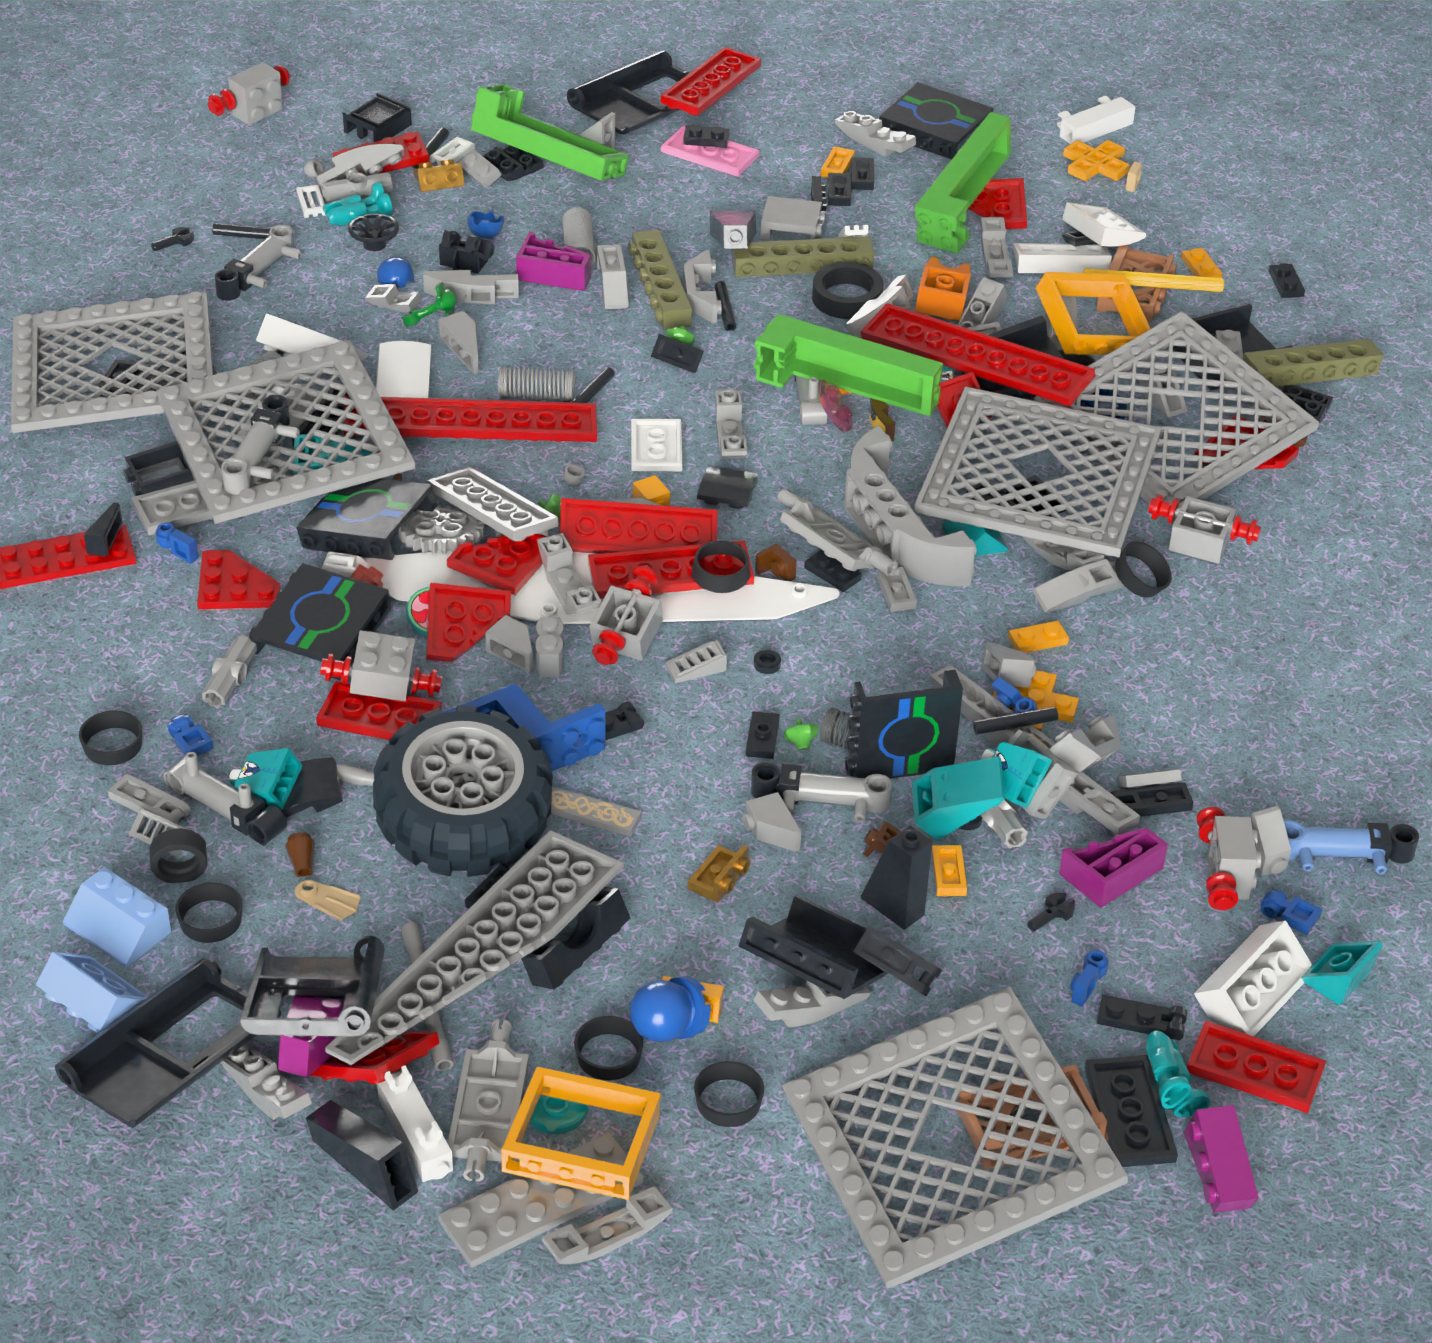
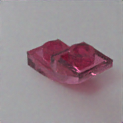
[820,379,852,433]

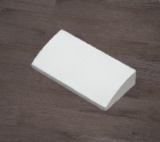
[1062,202,1146,247]
[1013,243,1112,273]
[376,341,431,398]

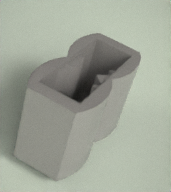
[535,617,564,677]

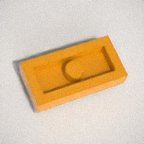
[821,146,855,178]
[1181,248,1222,278]
[1008,620,1069,653]
[931,845,967,896]

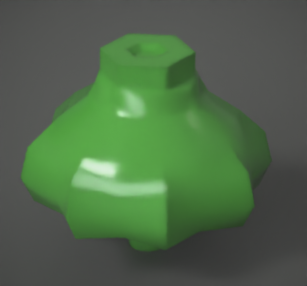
[666,326,695,346]
[537,494,561,521]
[783,719,818,750]

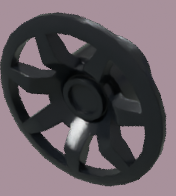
[348,214,399,251]

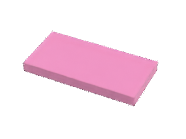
[661,126,759,176]

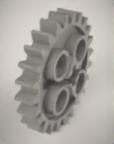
[399,506,484,554]

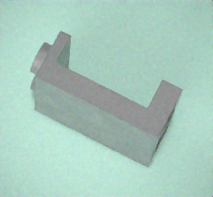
[760,196,825,240]
[1007,730,1078,819]

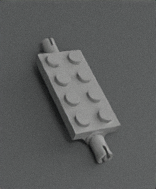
[777,489,898,576]
[447,1019,529,1182]

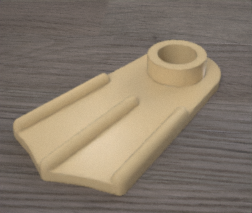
[295,880,361,921]

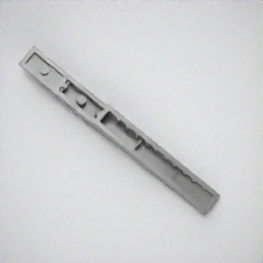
[929,665,1140,835]

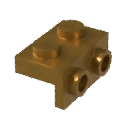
[413,159,465,192]
[687,845,751,903]

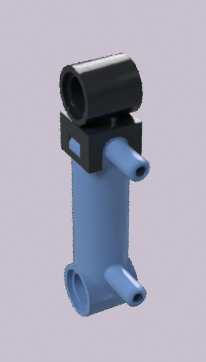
[1284,820,1419,874]

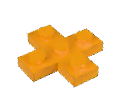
[1063,140,1130,181]
[993,670,1079,732]

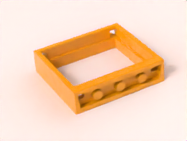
[1036,272,1151,355]
[502,1066,661,1200]

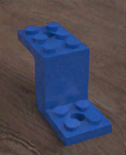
[443,683,605,771]

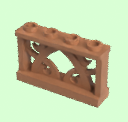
[1096,244,1177,323]
[956,1065,1107,1170]

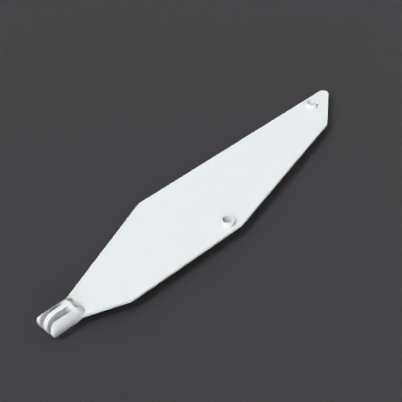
[322,551,840,624]

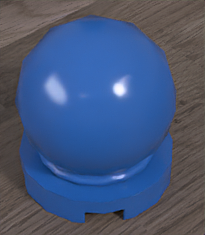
[630,976,711,1043]

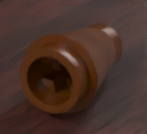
[285,832,315,877]

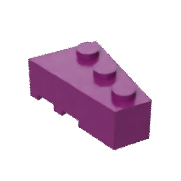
[516,231,591,291]
[1059,827,1168,908]
[278,995,344,1077]
[1183,1105,1259,1213]

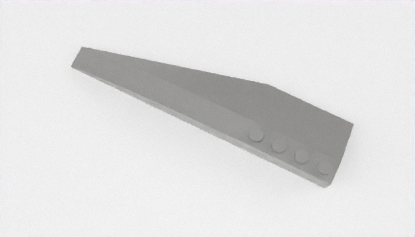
[325,830,624,1065]

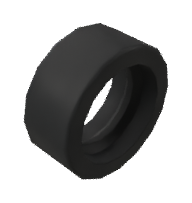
[149,828,207,883]

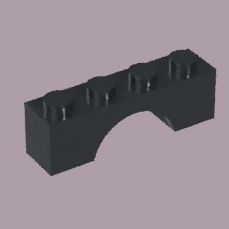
[521,887,631,990]

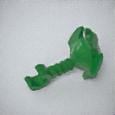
[401,282,457,326]

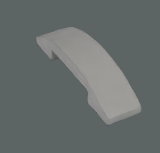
[981,217,1013,277]
[1022,536,1104,570]
[542,1186,673,1264]

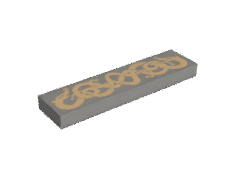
[551,786,642,837]

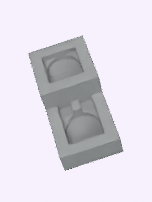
[365,284,421,313]

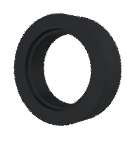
[812,262,884,319]

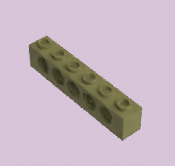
[628,229,692,330]
[732,236,874,277]
[1242,339,1384,387]

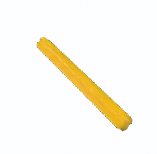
[1083,268,1224,292]

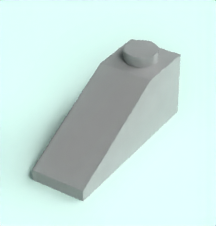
[438,311,479,375]

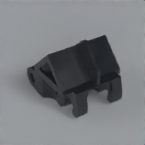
[439,230,494,274]

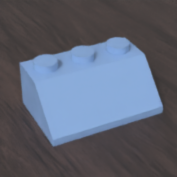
[63,867,171,968]
[36,952,148,1033]

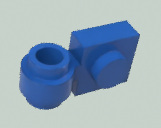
[155,522,198,564]
[992,677,1039,713]
[167,714,214,756]
[1261,890,1322,935]
[1070,950,1109,1007]

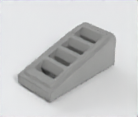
[665,640,727,683]
[128,808,189,857]

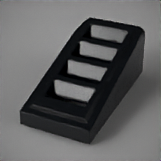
[84,502,123,557]

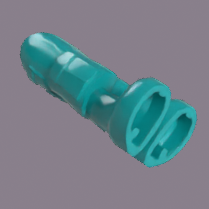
[322,181,393,226]
[1145,1031,1211,1117]

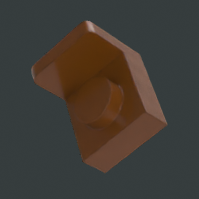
[755,544,796,581]
[863,820,902,857]

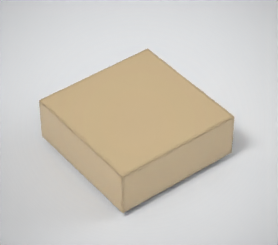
[1126,161,1142,192]

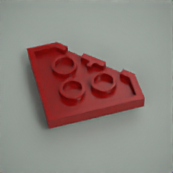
[968,178,1027,229]
[1194,415,1299,469]
[447,534,547,595]
[197,550,281,609]
[425,583,511,662]
[309,1030,440,1084]

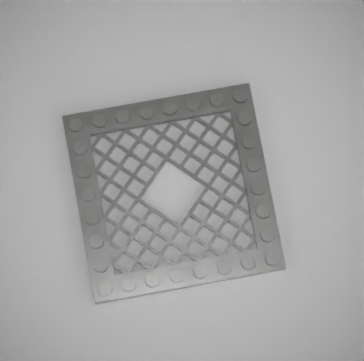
[11,292,215,433]
[1034,311,1319,519]
[156,340,415,524]
[914,387,1162,557]
[781,987,1128,1288]

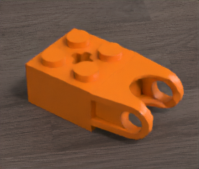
[914,256,971,321]

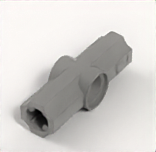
[321,172,393,203]
[202,635,257,707]
[981,798,1028,848]

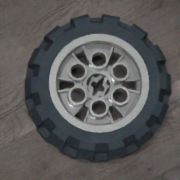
[373,706,553,877]

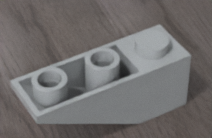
[957,277,1008,328]

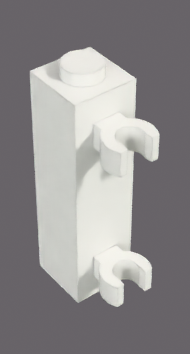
[1057,96,1135,144]
[377,1066,453,1182]

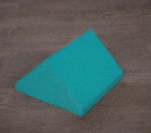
[942,520,1008,556]
[1301,941,1383,1005]

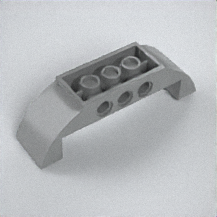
[844,426,977,586]

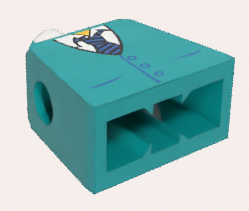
[981,742,1052,809]
[229,748,303,810]

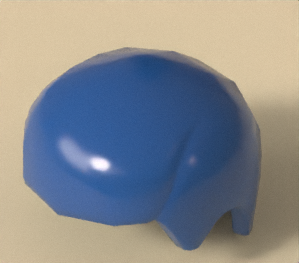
[467,211,504,239]
[377,257,414,288]

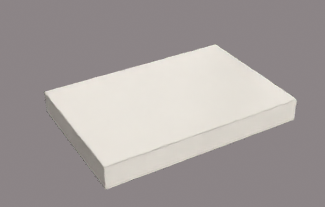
[631,419,682,471]

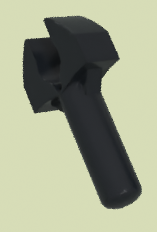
[151,227,194,251]
[1027,893,1075,931]

